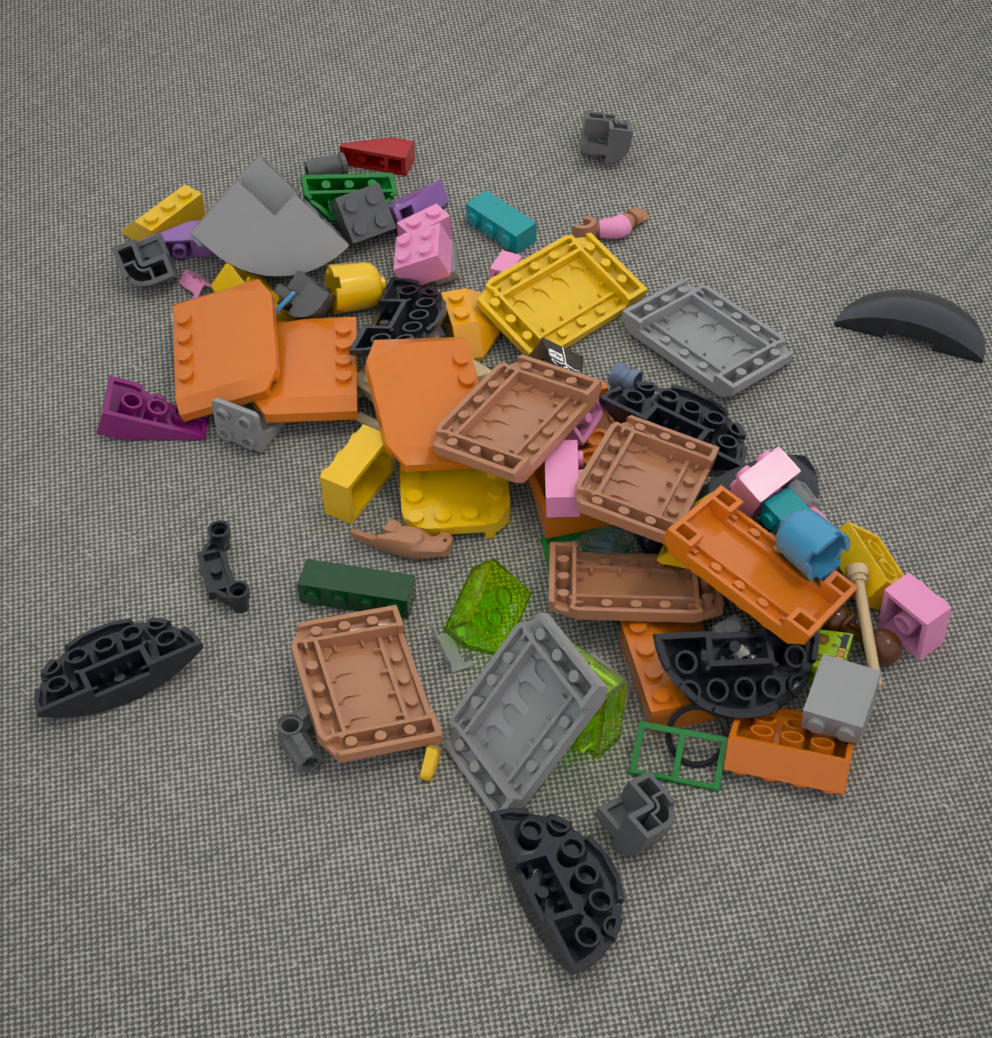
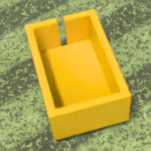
[319,424,394,524]

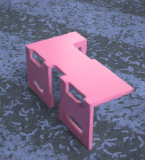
[179,269,212,299]

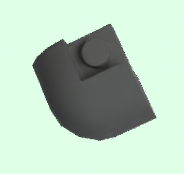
[580,111,633,164]
[111,233,178,288]
[274,270,336,319]
[594,771,676,856]

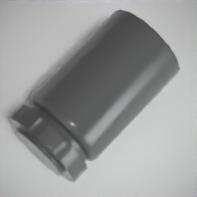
[304,152,348,175]

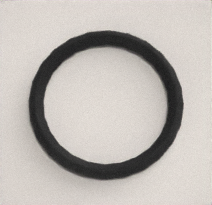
[665,704,729,768]

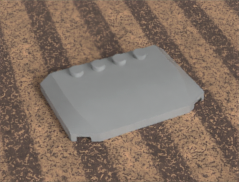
[621,279,793,397]
[444,612,607,812]

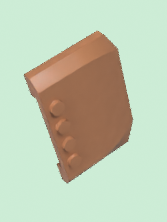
[433,355,602,483]
[574,415,720,545]
[549,542,723,623]
[291,605,443,763]

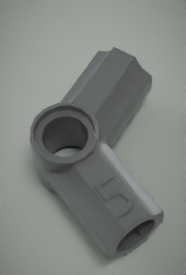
[277,702,322,774]

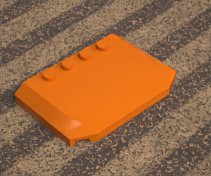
[173,279,280,422]
[253,317,358,423]
[365,337,479,472]

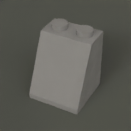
[801,654,881,744]

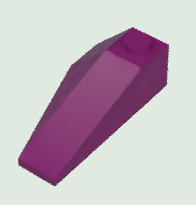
[97,376,208,441]

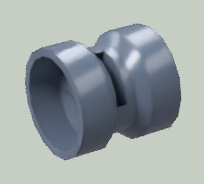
[608,362,643,389]

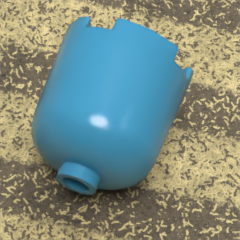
[776,509,850,581]

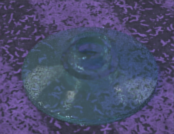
[579,527,634,553]

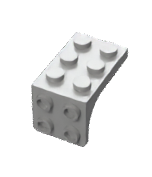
[211,397,286,453]

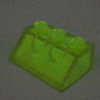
[443,558,532,656]

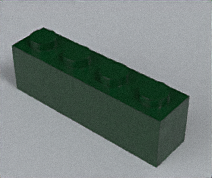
[297,559,417,619]

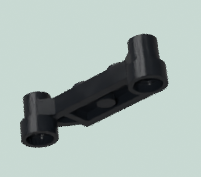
[196,520,250,613]

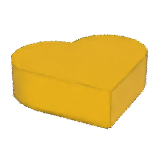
[420,745,442,781]

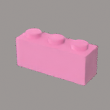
[545,440,584,518]

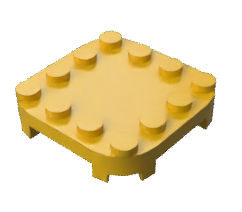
[400,465,511,539]

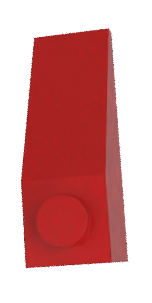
[340,137,415,176]

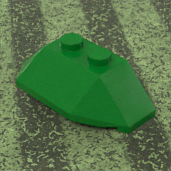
[300,173,397,222]

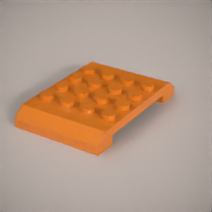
[663,485,858,645]

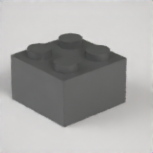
[329,183,397,248]

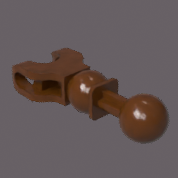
[820,605,902,666]

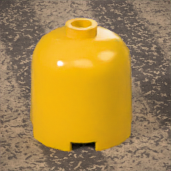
[325,262,386,314]

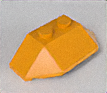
[440,288,501,361]

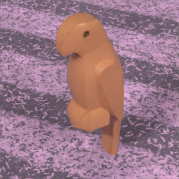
[351,519,453,560]

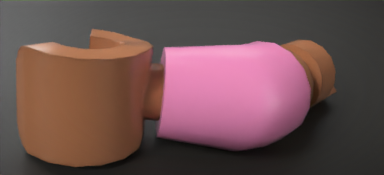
[572,207,649,239]

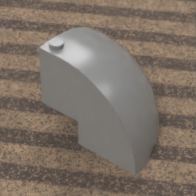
[191,154,349,276]

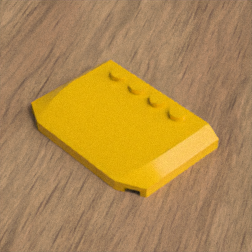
[476,233,647,356]

